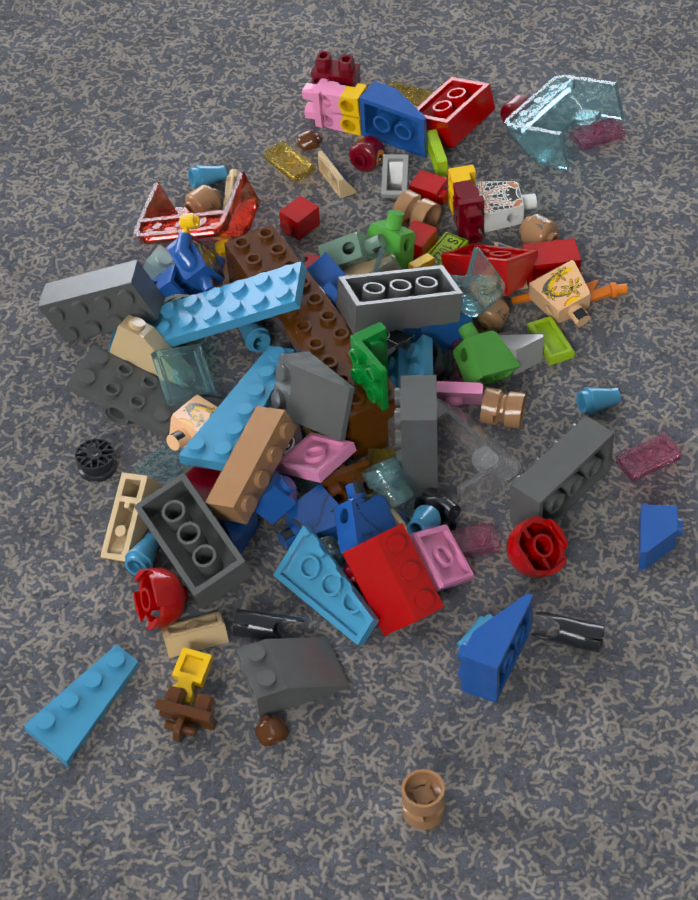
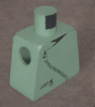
[317,232,387,269]

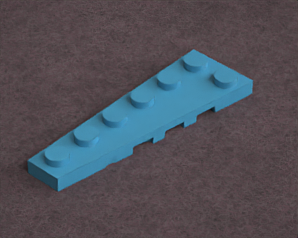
[179,345,296,471]

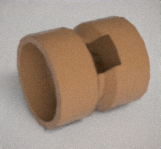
[393,190,442,227]
[480,387,527,429]
[401,769,446,830]

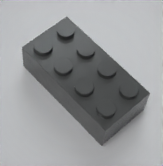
[38,259,164,342]
[336,265,463,334]
[394,375,438,496]
[509,416,614,525]
[134,473,253,609]

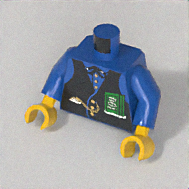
[166,213,229,292]

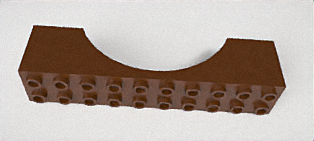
[224,224,400,461]

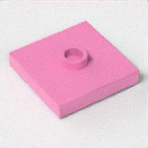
[436,381,484,406]
[276,432,356,483]
[409,524,475,592]

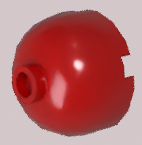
[506,516,568,578]
[133,568,189,630]

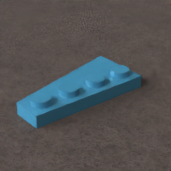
[273,525,379,645]
[23,645,139,767]

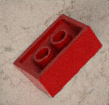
[417,77,496,148]
[441,244,538,296]
[342,523,444,636]

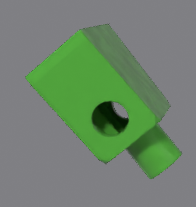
[366,210,415,270]
[453,322,520,386]

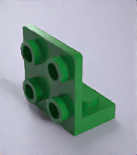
[349,322,389,411]

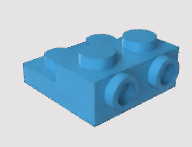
[386,334,433,388]

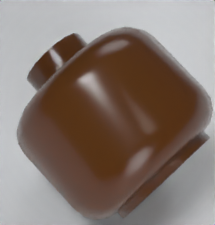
[296,129,322,151]
[254,714,289,747]

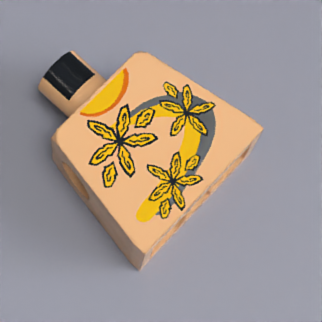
[529,260,591,327]
[167,395,218,451]

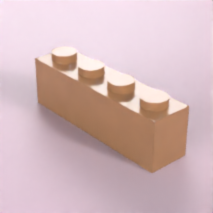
[205,406,297,524]

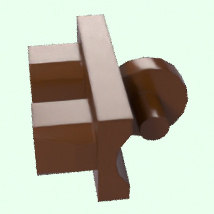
[320,459,376,505]
[154,686,217,743]

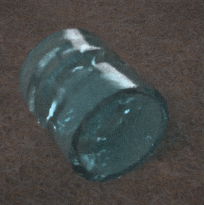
[362,457,414,509]

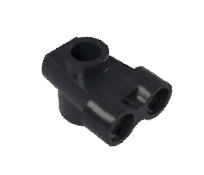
[414,489,461,533]

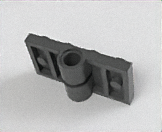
[66,345,192,438]

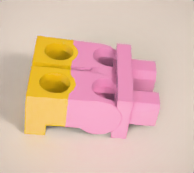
[302,78,367,136]

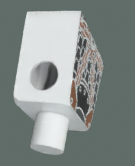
[476,181,537,232]

